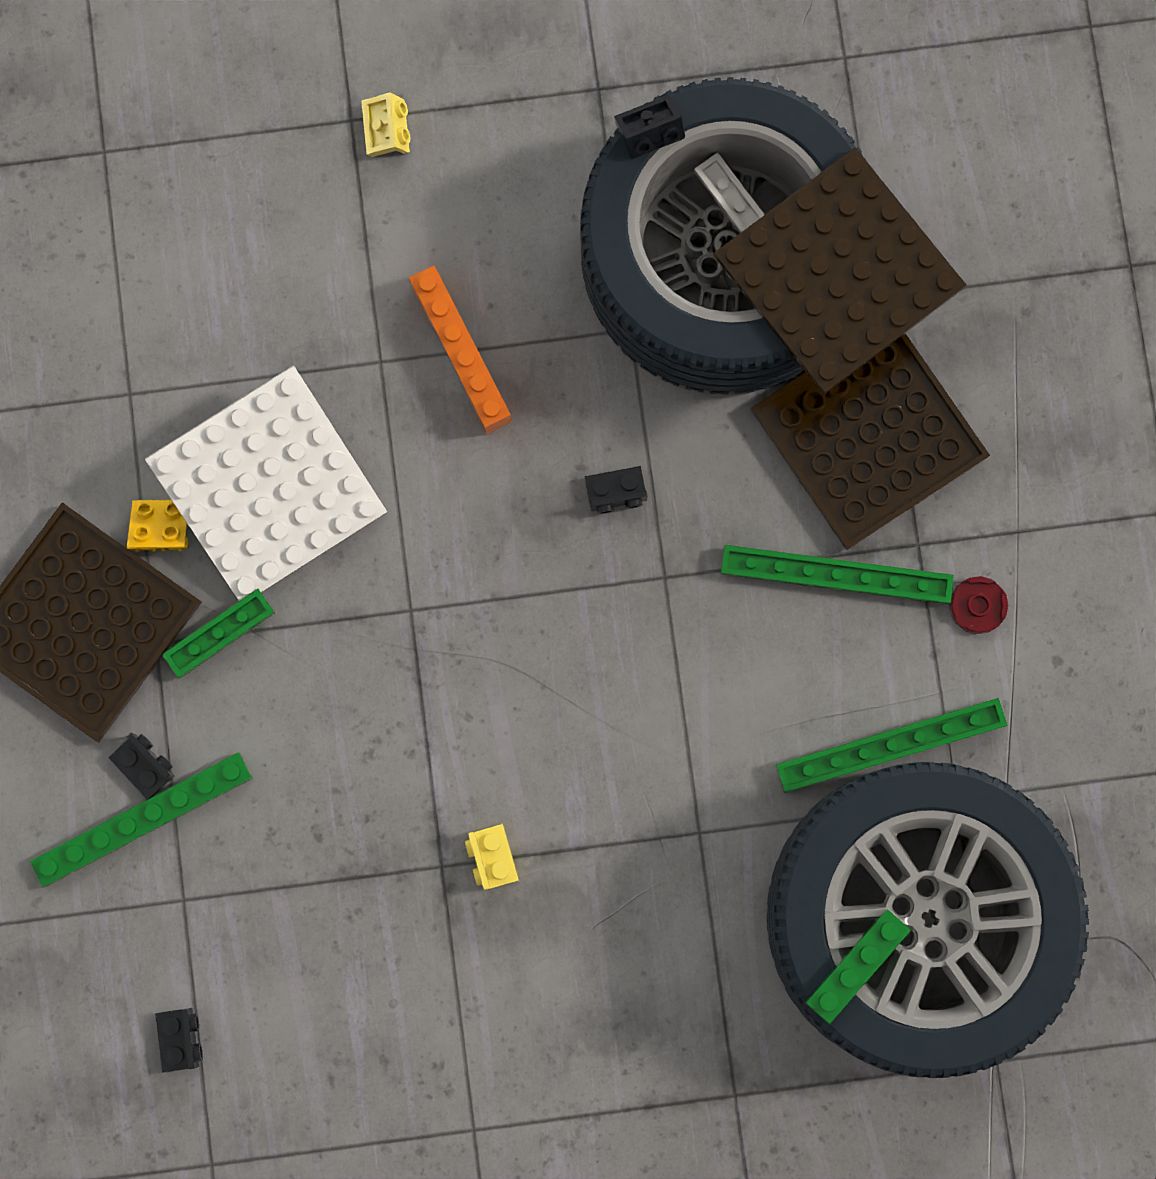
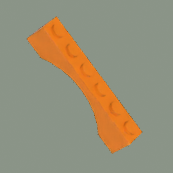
[409,265,512,434]

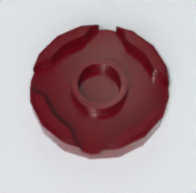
[949,576,1009,634]

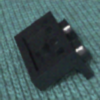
[614,95,685,159]
[585,466,648,514]
[108,733,175,800]
[155,1008,203,1073]

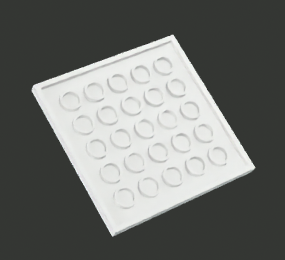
[145,365,387,601]

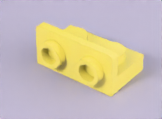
[361,93,410,157]
[465,824,519,890]

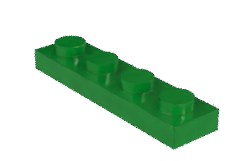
[162,589,275,679]
[805,909,911,1024]

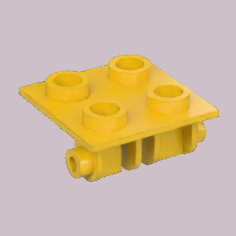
[127,500,189,552]

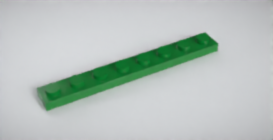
[721,545,954,605]
[776,698,1008,793]
[30,752,253,887]

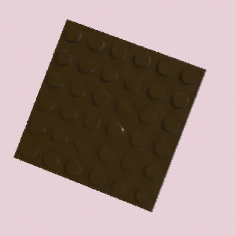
[714,147,967,395]
[751,333,990,551]
[0,502,202,743]

